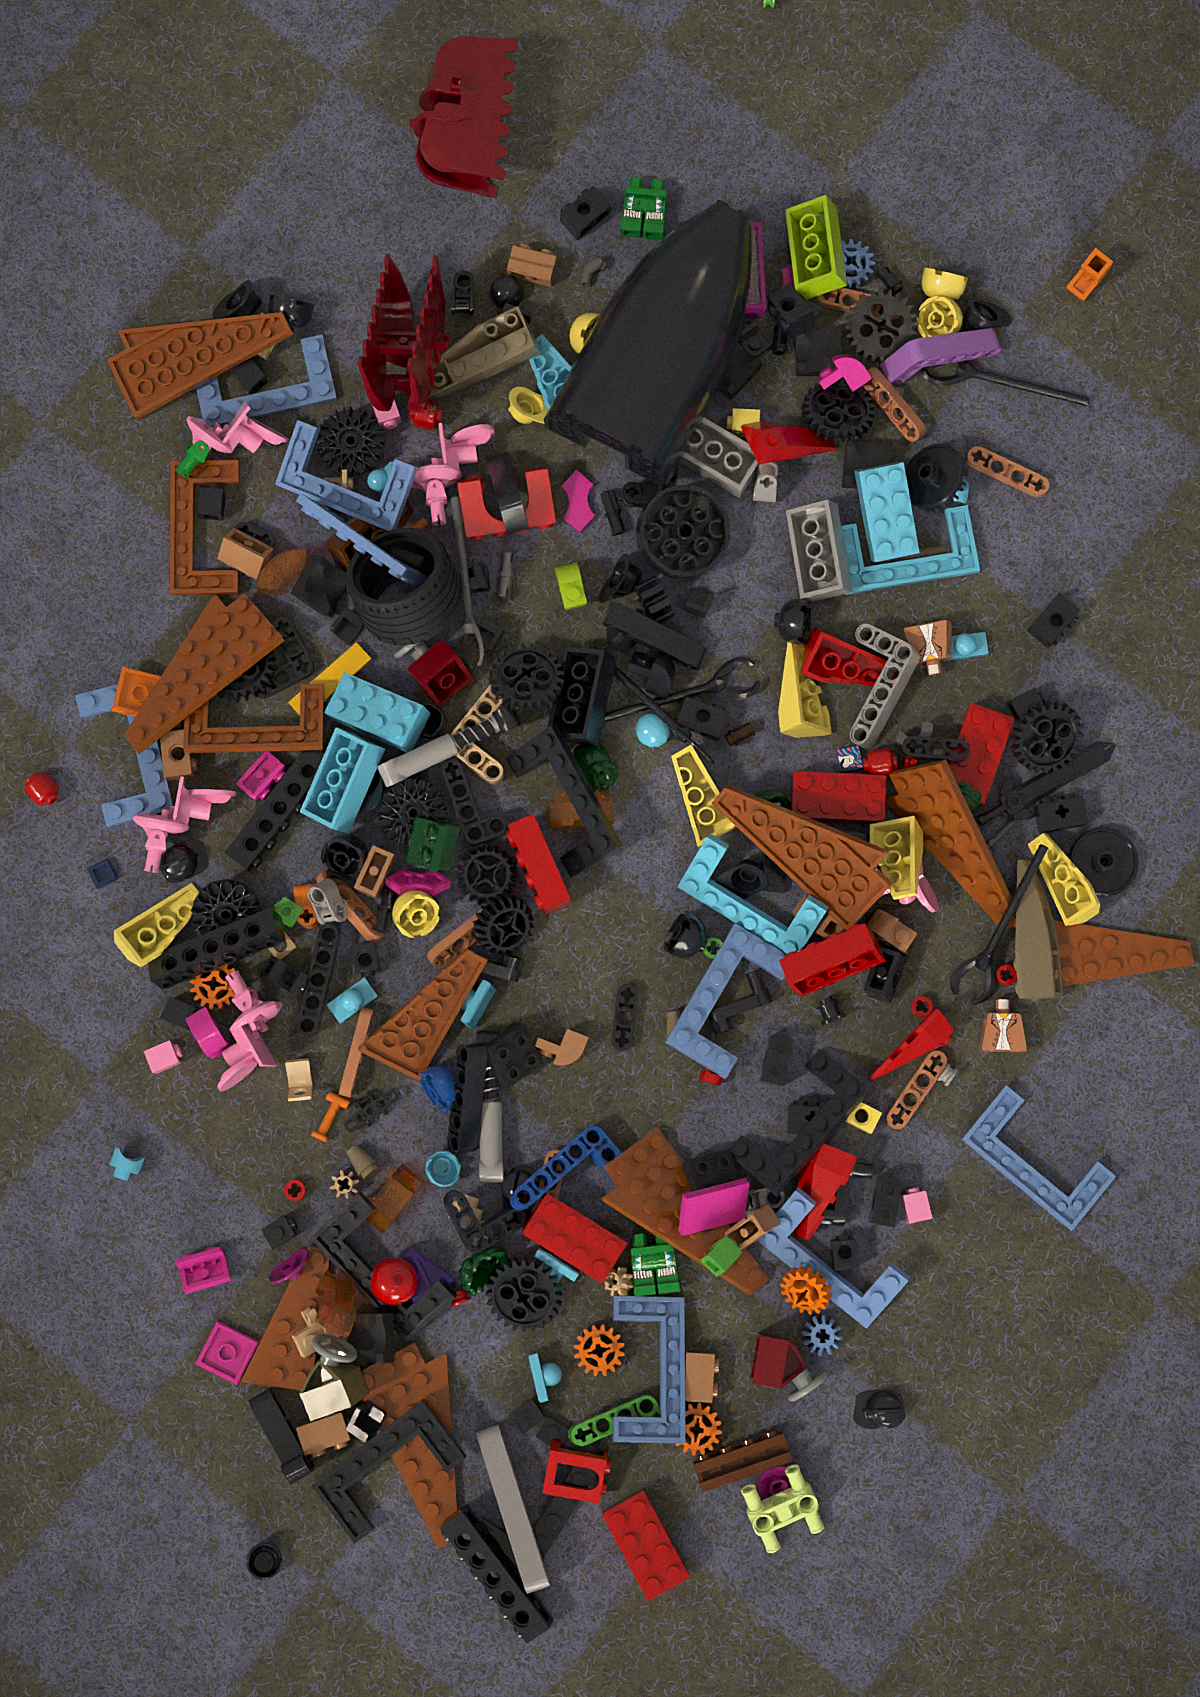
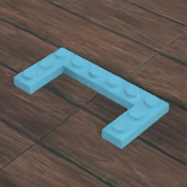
[841,505,980,595]
[678,833,829,954]

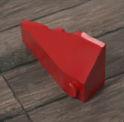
[868,1009,954,1081]

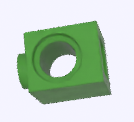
[700,1235,742,1277]

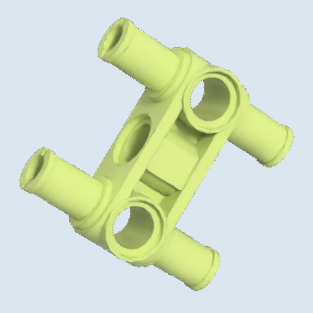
[741,1464,824,1553]

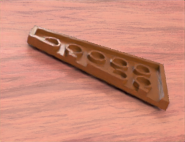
[358,948,488,1081]

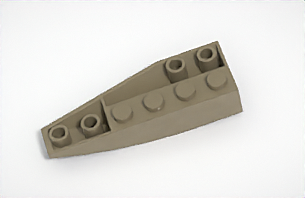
[428,306,541,400]
[1013,860,1063,999]

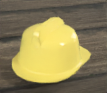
[508,387,548,424]

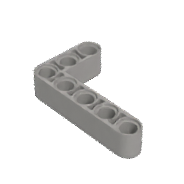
[850,624,920,749]

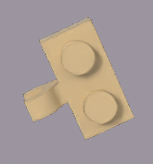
[292,1307,345,1358]

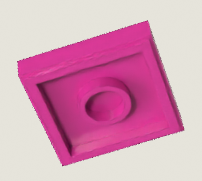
[195,1320,259,1385]

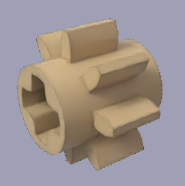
[330,1170,360,1199]
[605,1267,633,1296]

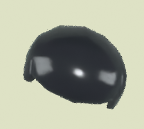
[489,275,524,308]
[420,703,448,740]
[246,1542,282,1580]

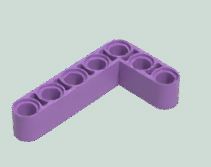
[880,328,1001,386]

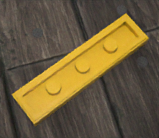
[288,642,372,715]

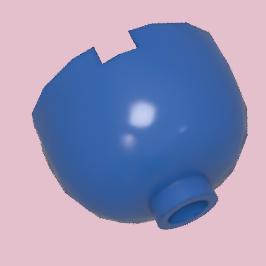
[419,1065,456,1113]

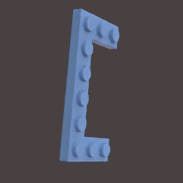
[196,335,337,427]
[275,420,418,531]
[296,494,428,587]
[75,684,174,827]
[665,923,786,1079]
[961,1085,1116,1231]
[757,1187,910,1329]
[613,1296,685,1443]

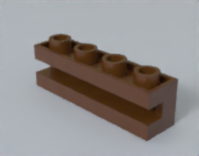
[693,1429,793,1492]

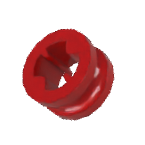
[903,752,917,769]
[995,964,1017,986]
[911,996,933,1017]
[284,1180,306,1201]
[451,1289,471,1307]

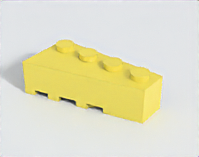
[671,745,737,849]

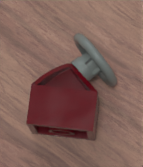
[394,639,474,708]
[750,1333,828,1402]

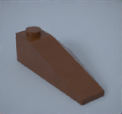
[324,499,414,572]

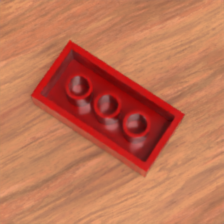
[948,703,1015,808]
[790,771,886,824]
[506,814,571,914]
[779,923,886,997]
[521,1192,627,1284]
[601,1488,690,1601]

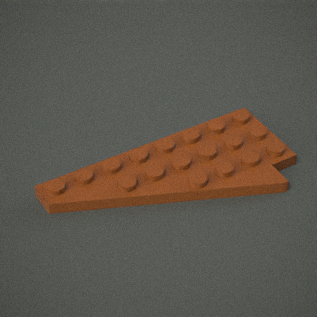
[712,785,893,930]
[361,1342,458,1548]

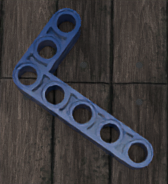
[510,1126,622,1211]

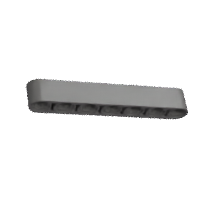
[476,1424,550,1594]

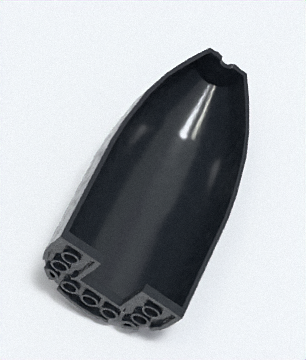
[544,200,752,488]

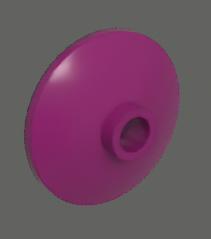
[269,1249,309,1284]
[755,1465,792,1501]

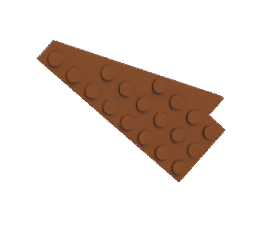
[107,312,294,419]
[124,593,285,754]
[885,759,1016,928]
[601,1127,769,1295]

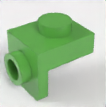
[273,897,303,928]

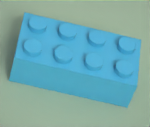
[854,461,919,562]
[324,672,431,753]
[300,727,385,834]

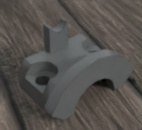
[894,721,933,752]

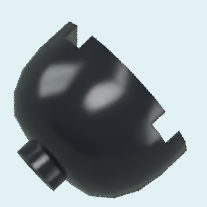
[268,294,314,331]
[774,599,812,645]
[321,833,368,881]
[664,911,707,958]

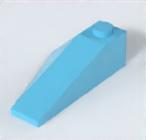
[529,334,572,410]

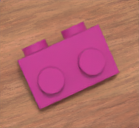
[236,751,288,803]
[176,1247,231,1294]

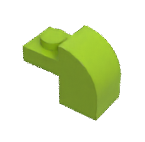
[555,562,587,610]

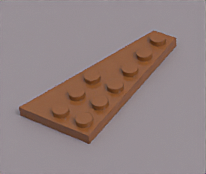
[1054,920,1194,986]
[240,1246,330,1390]

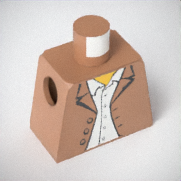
[904,620,952,676]
[979,999,1027,1052]

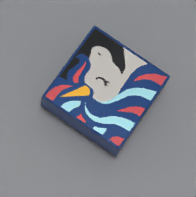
[836,746,863,773]

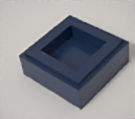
[87,858,118,890]

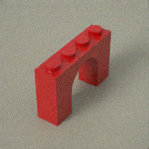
[457,466,556,540]

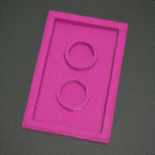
[678,1178,749,1236]

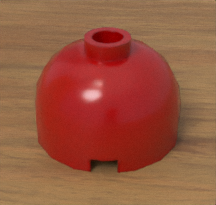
[370,1257,418,1305]

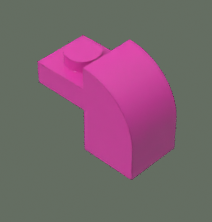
[817,354,872,391]
[185,1007,232,1059]

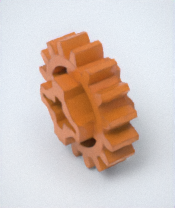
[189,964,237,1010]
[780,1265,832,1315]
[574,1324,625,1376]
[675,1402,722,1456]

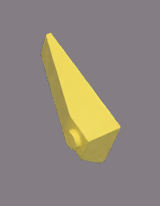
[778,643,832,738]
[870,816,923,899]
[1028,833,1100,926]
[114,883,199,967]

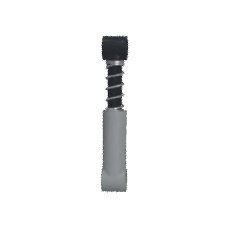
[377,704,522,788]
[476,1030,504,1183]

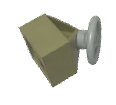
[300,1335,369,1421]

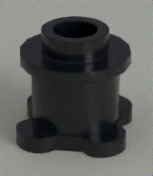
[816,997,845,1025]

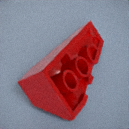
[741,421,837,465]
[800,627,899,686]
[792,1144,857,1240]

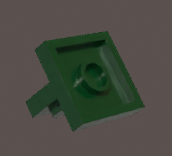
[404,816,461,872]

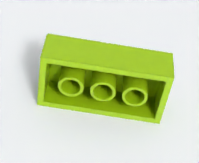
[785,195,847,300]

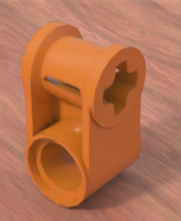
[293,884,319,929]

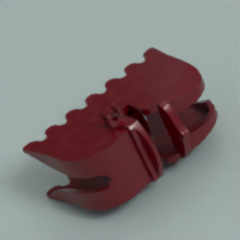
[409,36,518,198]
[358,254,450,413]

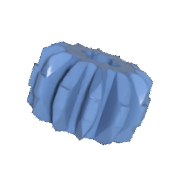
[802,1315,842,1356]

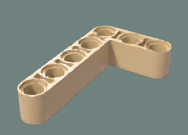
[450,675,507,785]

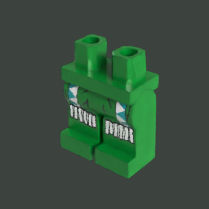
[620,177,666,240]
[630,1233,680,1296]

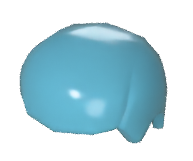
[635,712,670,747]
[425,1151,461,1187]

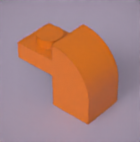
[1066,248,1113,302]

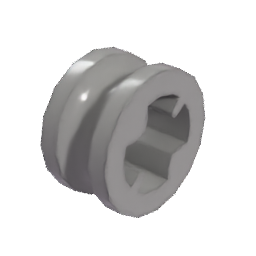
[937,1063,958,1087]

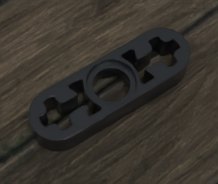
[902,736,970,762]
[612,984,638,1052]

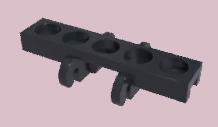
[343,1088,400,1134]

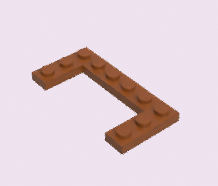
[169,460,240,595]
[183,684,325,753]

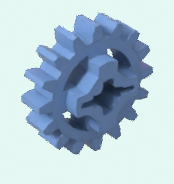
[841,239,875,289]

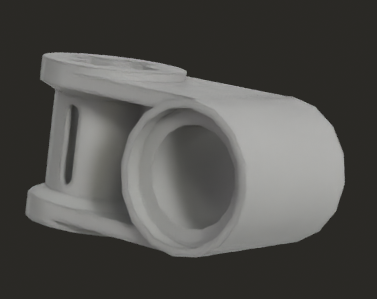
[753,462,778,503]
[308,878,347,925]

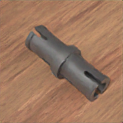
[496,552,516,600]

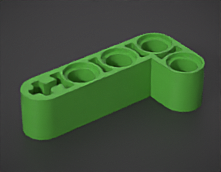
[568,1395,660,1446]

